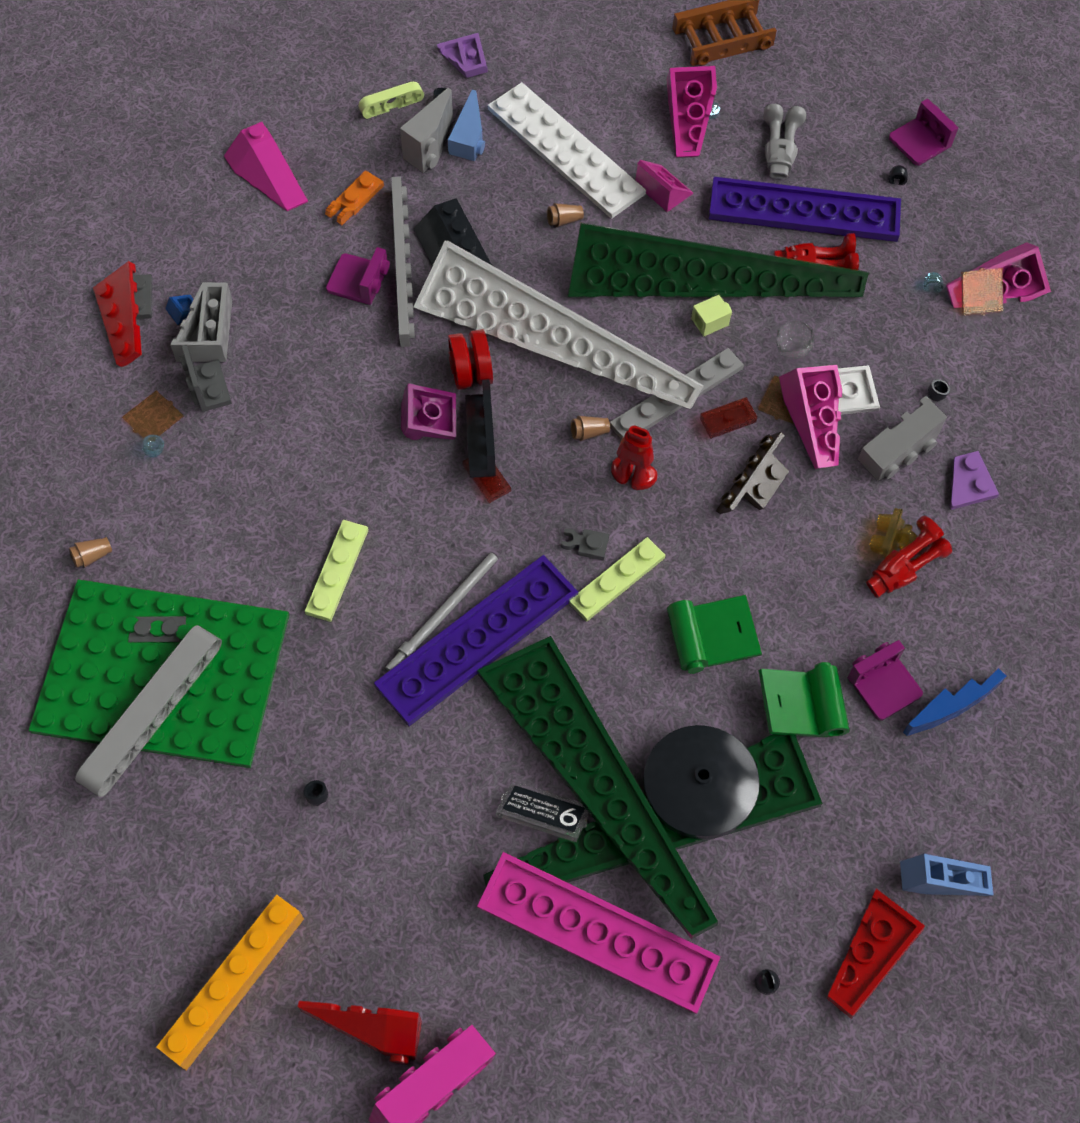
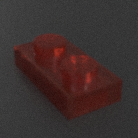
[700,397,758,439]
[462,458,511,503]

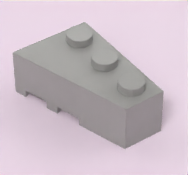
[170,282,232,362]
[858,396,947,481]

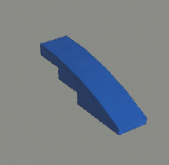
[903,668,1007,736]

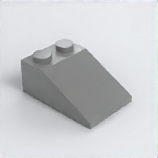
[400,88,453,173]

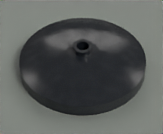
[643,725,759,839]

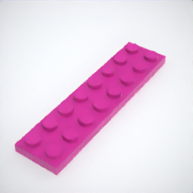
[477,852,720,1014]

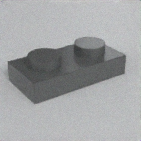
[133,274,153,319]
[128,616,186,642]

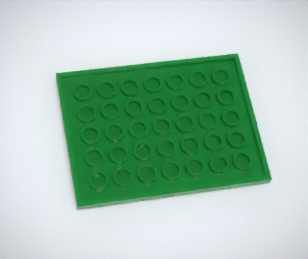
[29,579,289,768]

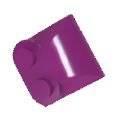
[401,383,456,440]

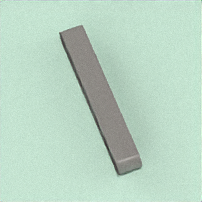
[75,625,222,797]

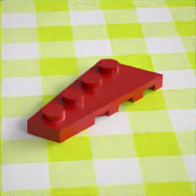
[93,261,142,367]
[827,888,925,1019]

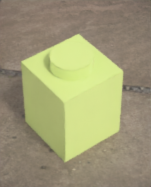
[691,295,732,336]

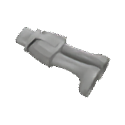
[763,104,806,179]

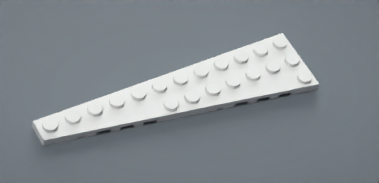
[414,241,703,409]

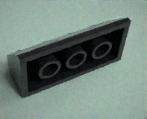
[413,198,492,267]

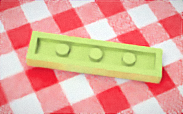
[305,520,368,622]
[569,537,665,622]

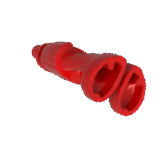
[774,233,859,270]
[611,425,658,490]
[866,515,952,598]

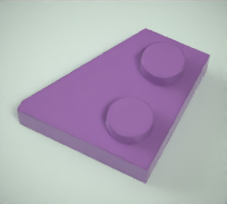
[437,33,488,78]
[950,451,999,510]

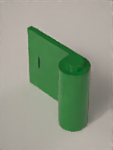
[667,595,762,674]
[758,662,850,737]

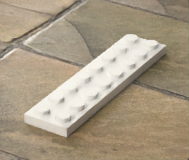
[488,82,646,219]

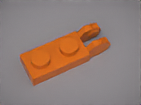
[325,170,384,225]

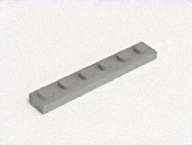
[610,348,744,440]

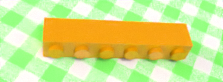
[156,894,304,1071]

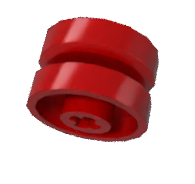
[448,329,493,390]

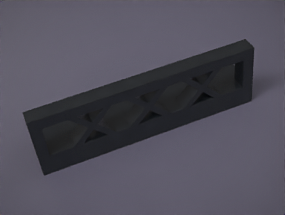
[465,379,496,478]

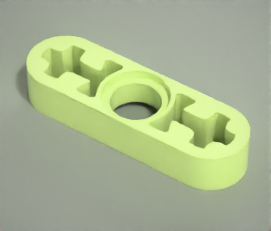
[358,81,424,119]

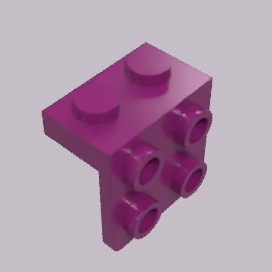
[889,98,959,166]
[326,247,390,305]
[847,640,923,721]

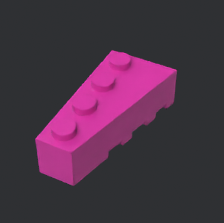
[368,1025,496,1123]

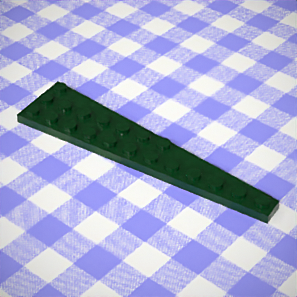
[568,222,869,297]
[477,636,718,939]
[483,734,823,887]

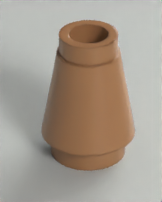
[547,203,584,227]
[571,416,610,441]
[69,537,112,568]

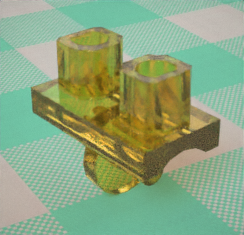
[870,508,918,559]

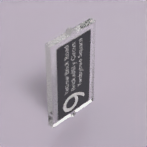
[495,780,589,842]

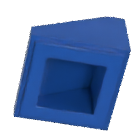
[165,295,194,325]

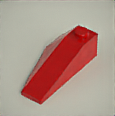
[298,1001,422,1065]

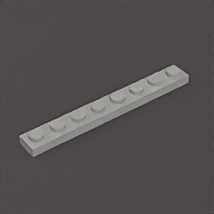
[392,177,415,347]

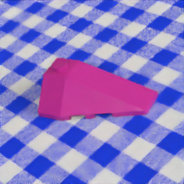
[666,66,717,157]
[224,122,308,211]
[946,242,1051,308]
[779,365,842,469]

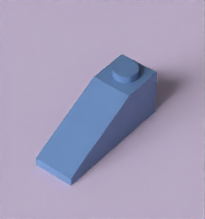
[448,90,485,161]
[900,854,993,896]

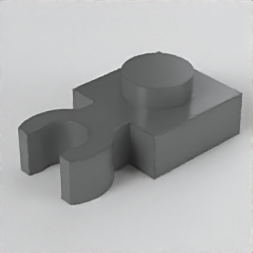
[561,529,610,561]

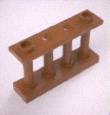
[672,0,777,66]

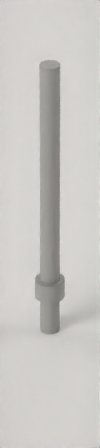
[385,553,498,672]

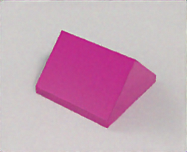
[636,160,693,212]

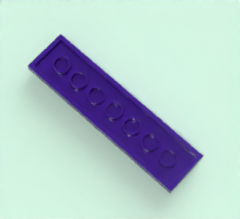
[709,177,901,242]
[374,555,578,727]

